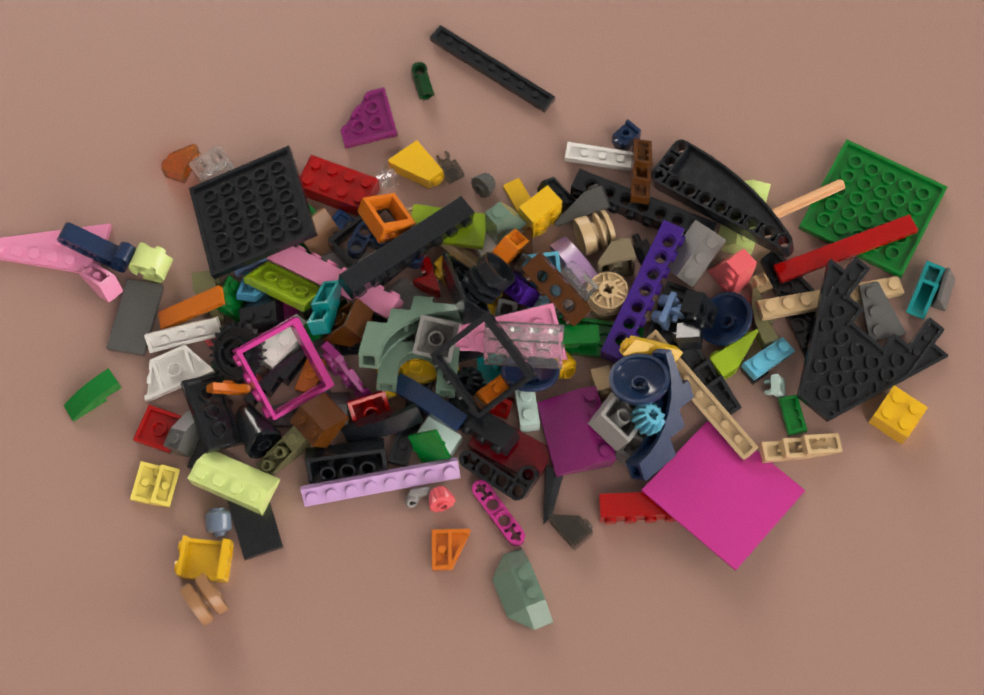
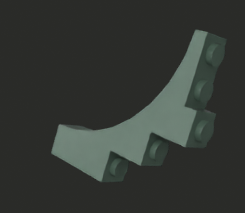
[359,296,463,369]

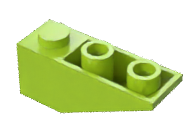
[709,329,758,380]

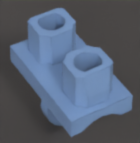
[651,291,685,331]

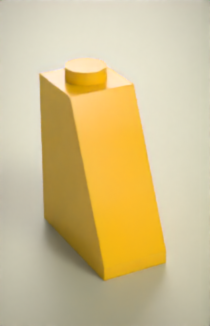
[388,140,444,189]
[619,335,683,362]

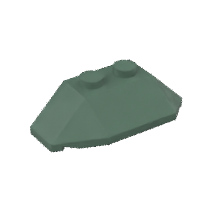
[492,547,553,630]

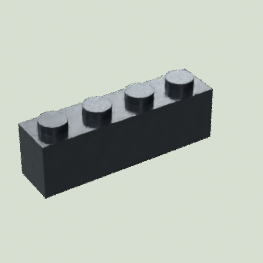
[448,394,520,456]

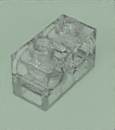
[188,145,234,183]

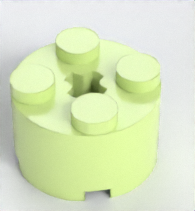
[128,242,173,283]

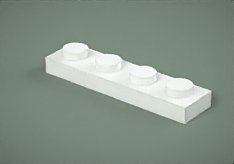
[564,142,632,171]
[144,316,221,353]

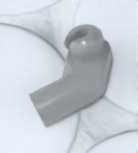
[405,486,430,508]

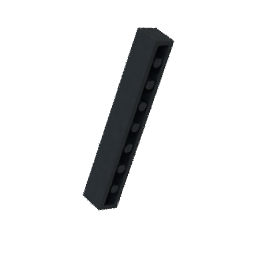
[338,196,475,300]

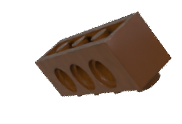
[522,252,593,326]

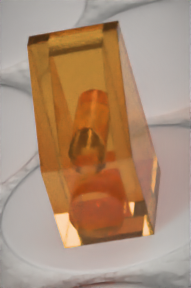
[161,144,200,184]

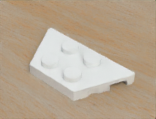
[144,345,215,402]

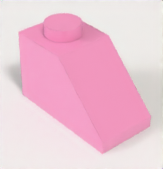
[79,263,123,302]

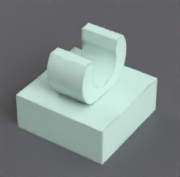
[764,374,786,398]

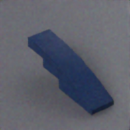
[393,373,467,432]

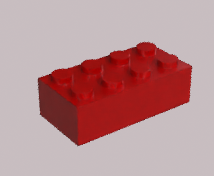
[300,155,380,216]

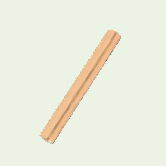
[772,179,845,218]

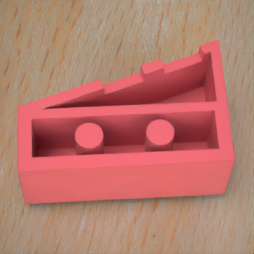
[707,249,757,293]

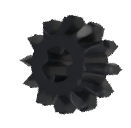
[457,366,485,397]

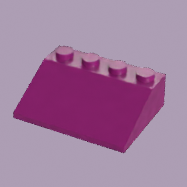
[537,386,616,477]

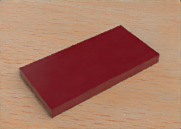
[467,419,550,485]

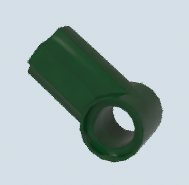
[411,62,434,100]

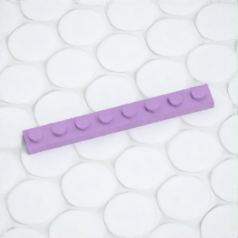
[301,457,461,507]

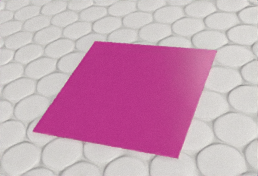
[641,420,806,571]

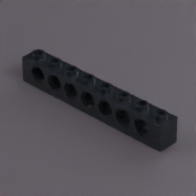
[570,169,717,235]

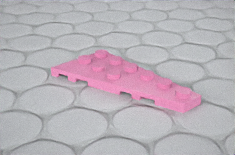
[0,224,112,273]
[456,302,567,360]

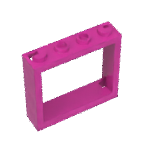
[233,317,334,420]

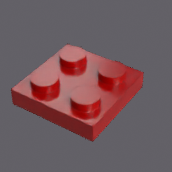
[133,405,182,454]

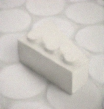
[262,314,307,371]

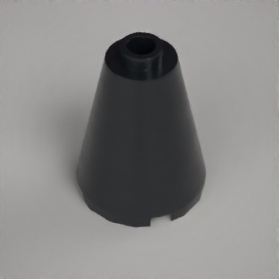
[236,404,282,459]

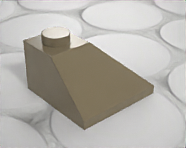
[597,238,636,277]

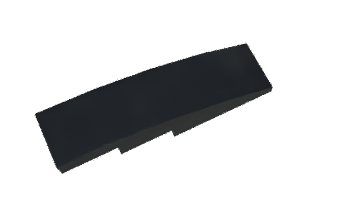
[244,349,307,407]
[680,349,742,415]
[341,403,424,442]

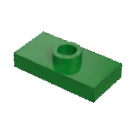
[777,394,808,436]

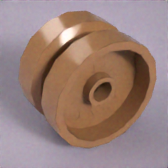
[179,572,229,626]

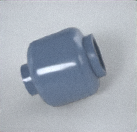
[205,507,232,537]

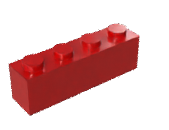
[598,492,676,525]

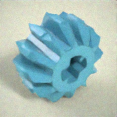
[631,402,666,436]

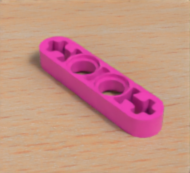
[472,480,525,547]

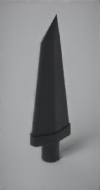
[632,233,657,279]
[543,466,563,525]

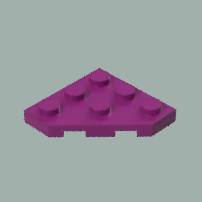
[340,87,398,149]
[321,341,372,398]

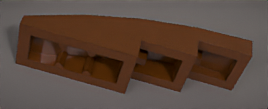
[630,138,653,204]

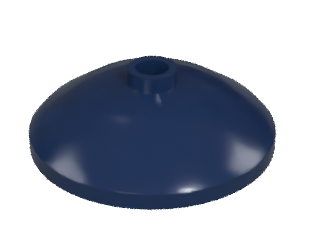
[702,292,753,346]
[609,353,670,405]
[501,356,560,392]

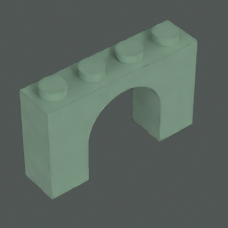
[376,341,460,398]

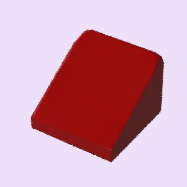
[489,396,515,419]

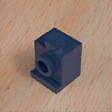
[612,119,641,151]

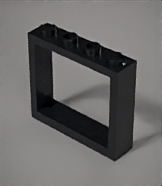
[328,209,418,286]
[430,311,537,419]

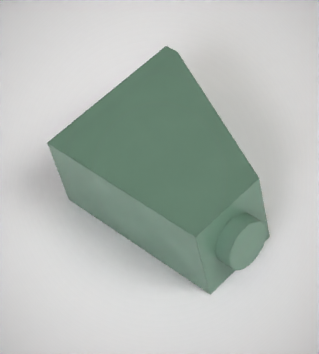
[485,201,527,245]

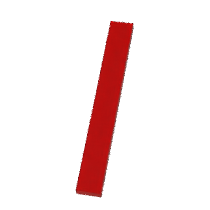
[773,214,918,284]

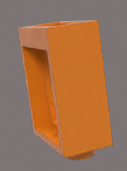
[358,193,416,243]
[492,228,529,265]

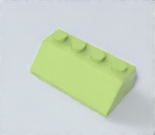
[718,179,771,255]
[187,451,280,515]

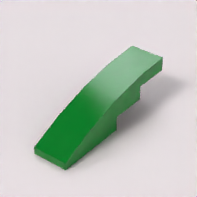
[559,325,600,348]

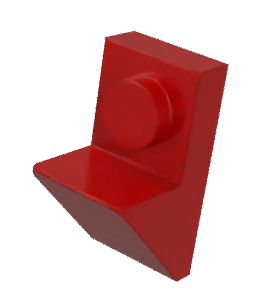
[413,257,441,298]

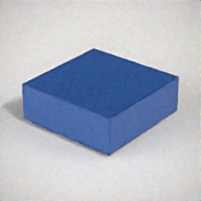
[332,209,354,230]

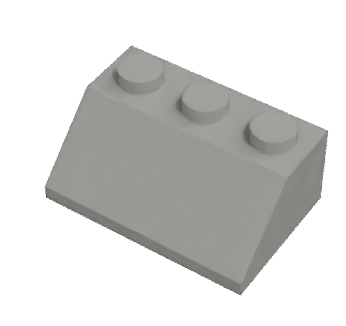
[668,220,727,288]

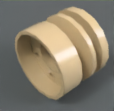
[573,209,616,256]
[587,272,628,321]

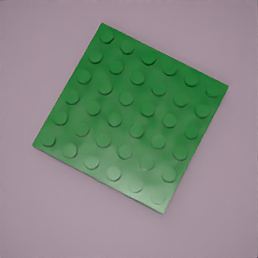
[798,139,948,279]

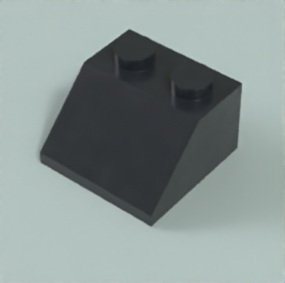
[239,294,284,333]

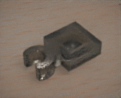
[436,151,465,184]

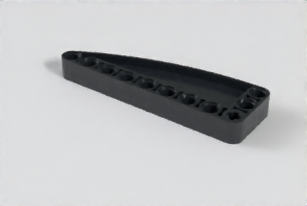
[651,139,794,257]

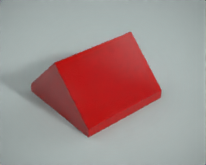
[347,391,390,422]

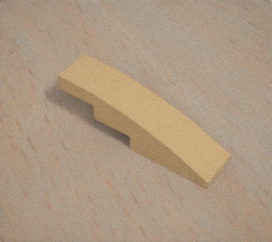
[758,433,843,463]

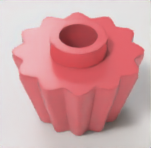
[429,486,456,513]

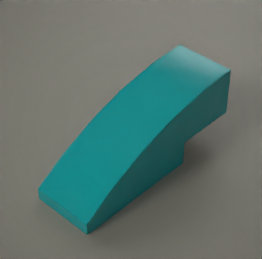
[906,261,945,320]
[307,280,341,335]

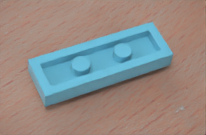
[741,337,795,380]

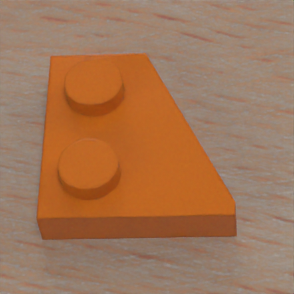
[432,529,471,571]

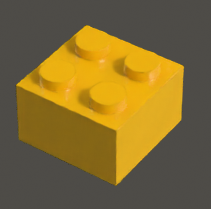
[519,185,562,238]
[868,385,928,445]

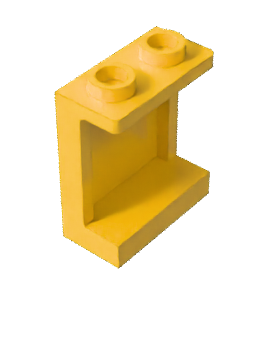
[174,535,234,583]

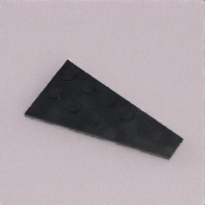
[760,251,816,357]

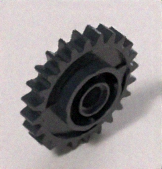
[209,322,267,384]

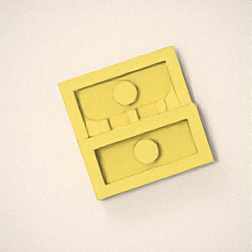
[130,461,180,508]

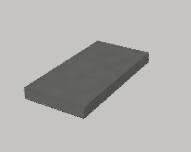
[107,279,164,356]

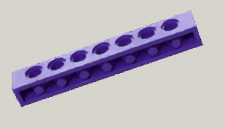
[600,220,686,363]

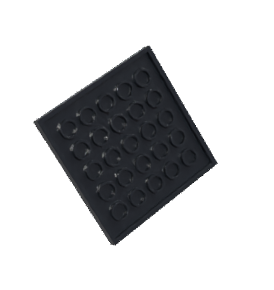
[189,145,318,279]

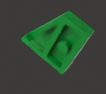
[216,276,244,322]

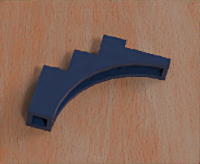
[625,349,694,481]

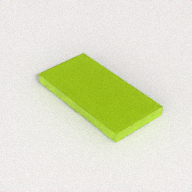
[412,204,486,250]
[244,261,321,312]

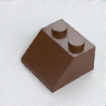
[322,298,374,347]
[290,393,349,448]

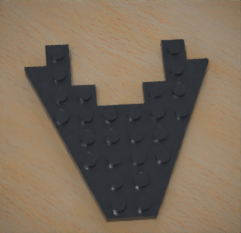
[796,256,948,422]

